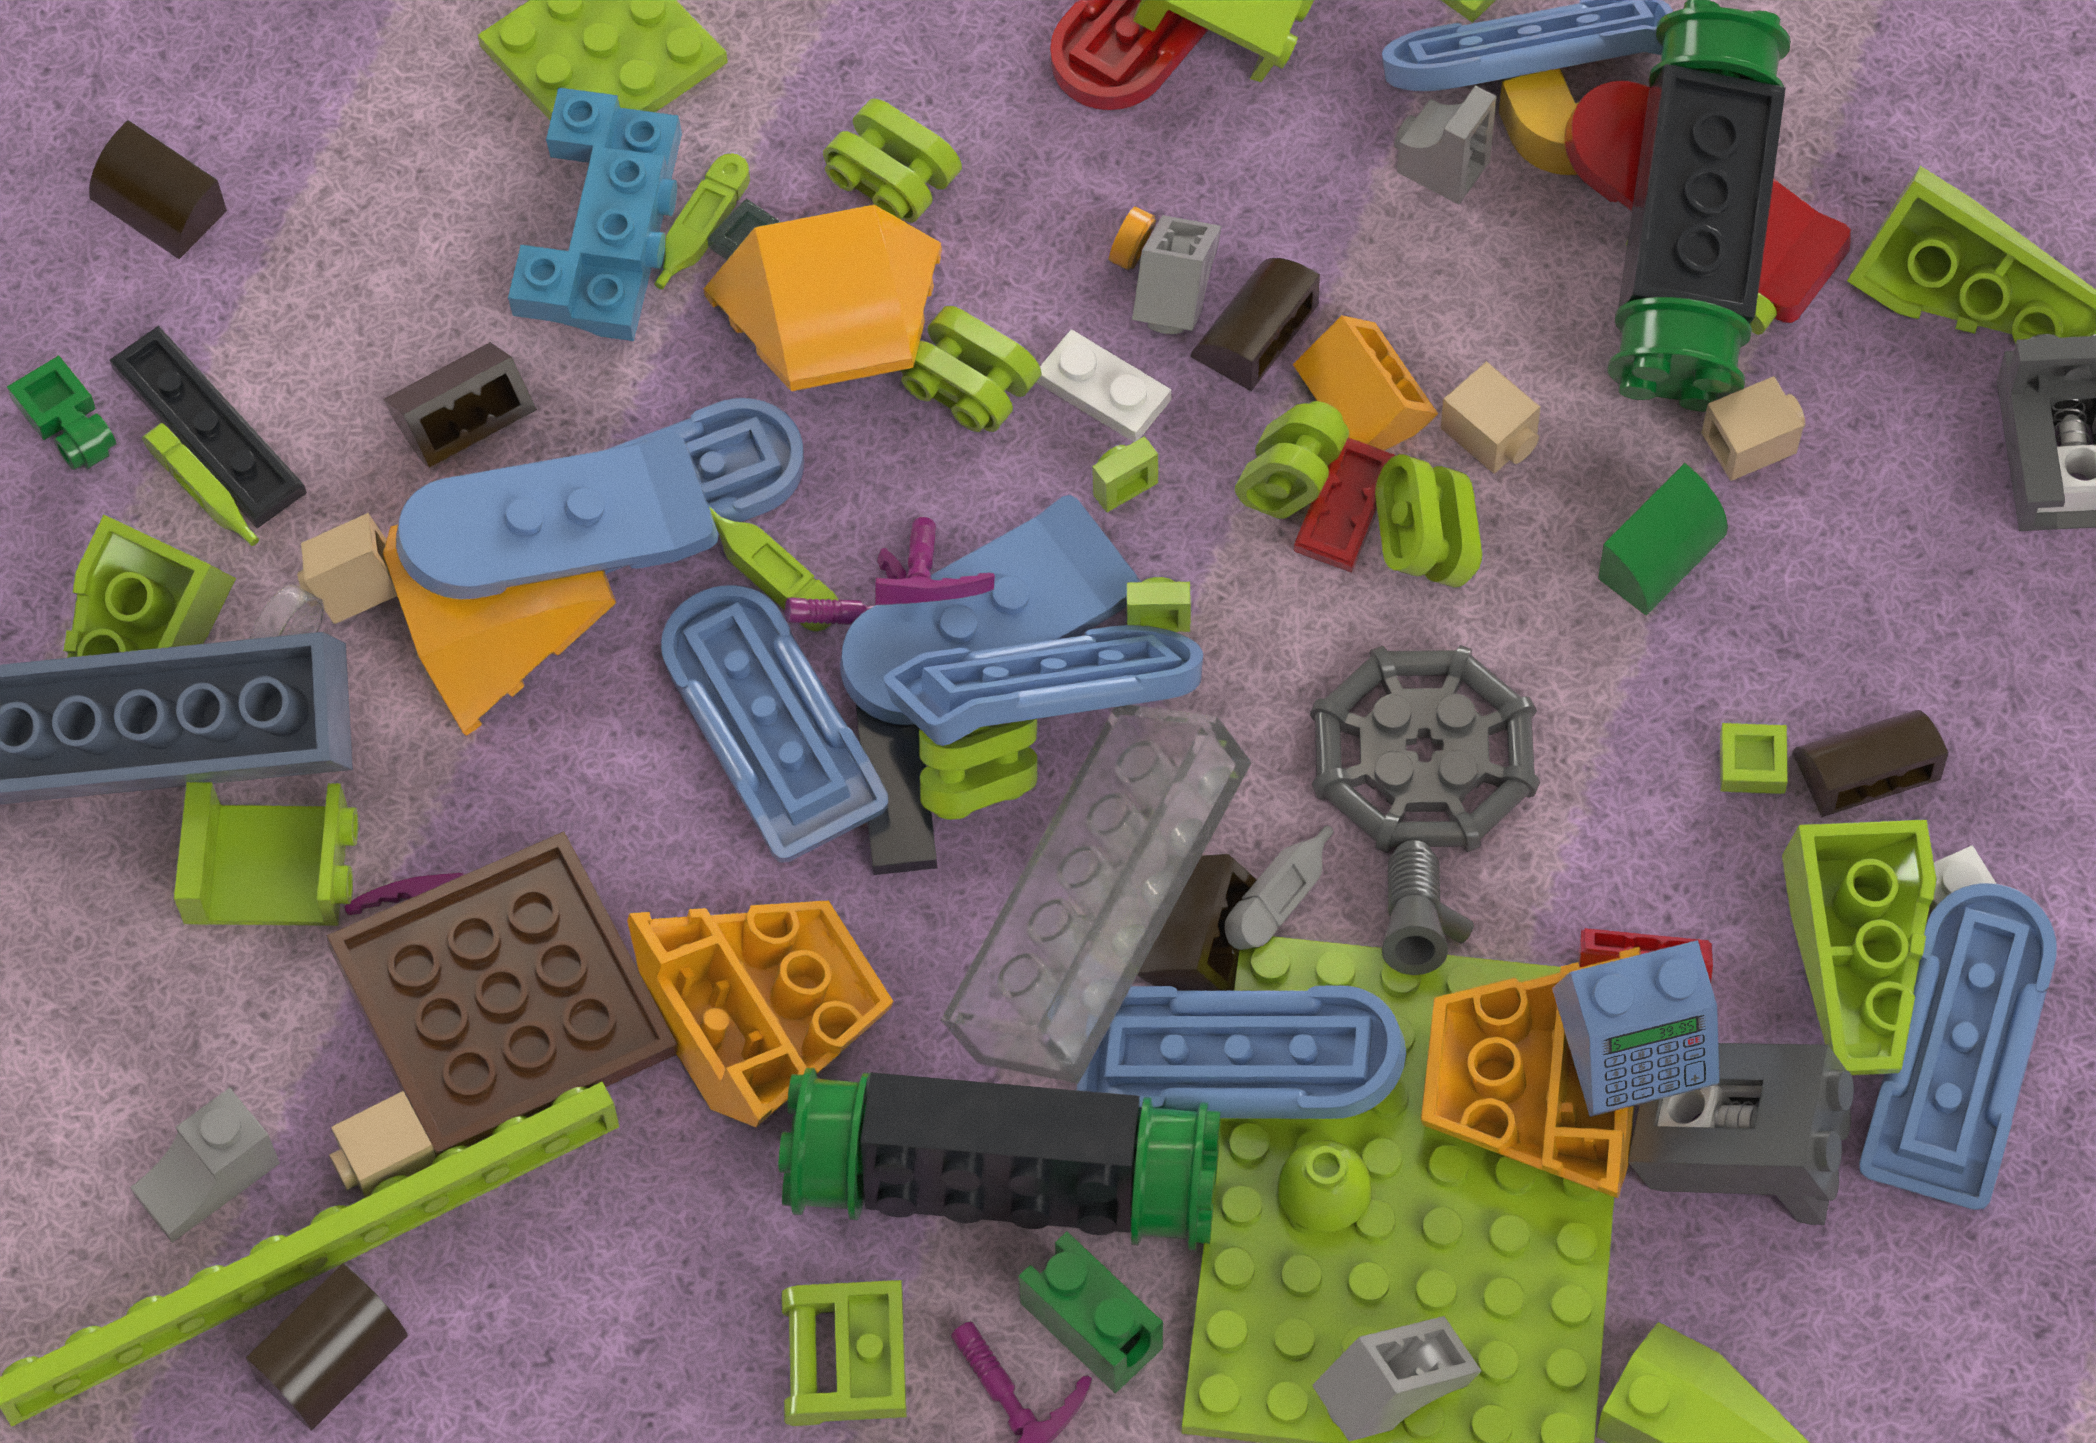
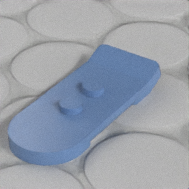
[1382,0,1673,91]
[604,398,804,574]
[396,432,719,599]
[840,495,1141,725]
[661,585,889,863]
[884,625,1203,746]
[1859,883,2057,1210]
[1077,986,1406,1119]

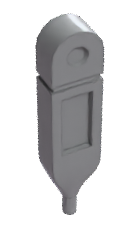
[1225,826,1334,950]

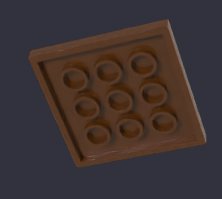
[326,831,677,1158]

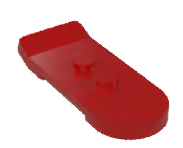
[1050,0,1208,110]
[1565,81,1851,323]

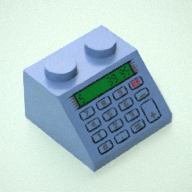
[1552,940,1720,1117]

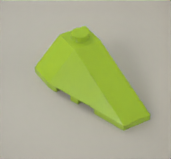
[1782,820,1937,1075]

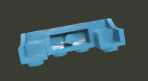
[508,88,682,341]

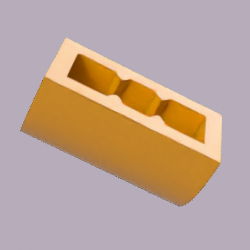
[1292,315,1438,450]

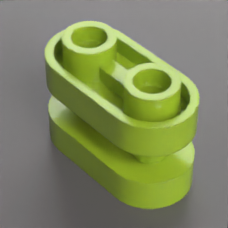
[823,98,962,223]
[900,306,1042,432]
[1235,401,1349,519]
[1375,454,1482,588]
[919,719,1038,820]

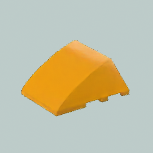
[703,205,942,391]
[383,525,616,736]
[627,900,894,1127]
[1421,947,1641,1199]

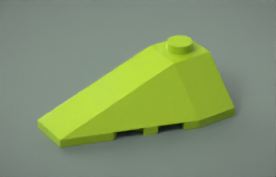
[1847,165,2096,343]
[63,514,236,658]
[1596,1322,1810,1443]

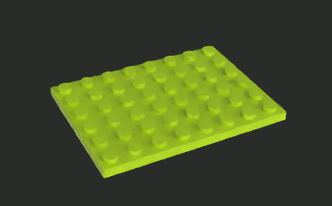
[1182,936,1615,1443]

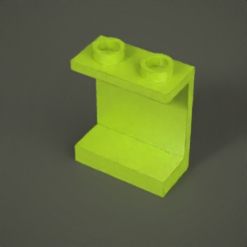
[1133,0,1314,82]
[174,782,358,926]

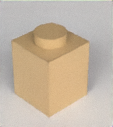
[1441,361,1541,474]
[1701,376,1805,481]
[297,513,397,624]
[329,1091,435,1198]

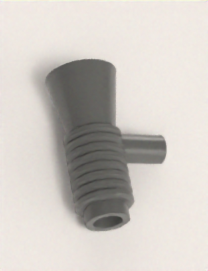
[1382,840,1474,975]

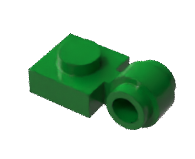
[7,355,116,470]

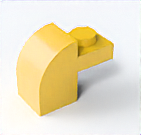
[1499,68,1579,175]

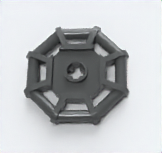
[1310,645,1540,853]

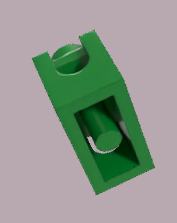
[1018,1231,1163,1393]

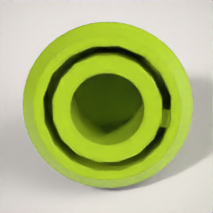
[1278,1140,1372,1232]

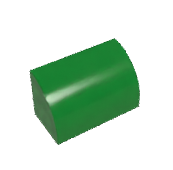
[1598,463,1728,616]

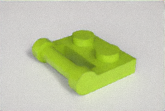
[781,1280,907,1426]

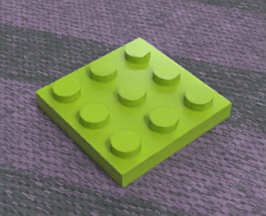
[477,0,728,120]

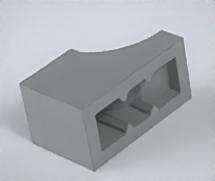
[1394,86,1496,205]
[1132,215,1222,334]
[130,1088,280,1243]
[1312,1316,1481,1441]

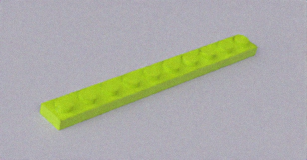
[0,1082,620,1427]

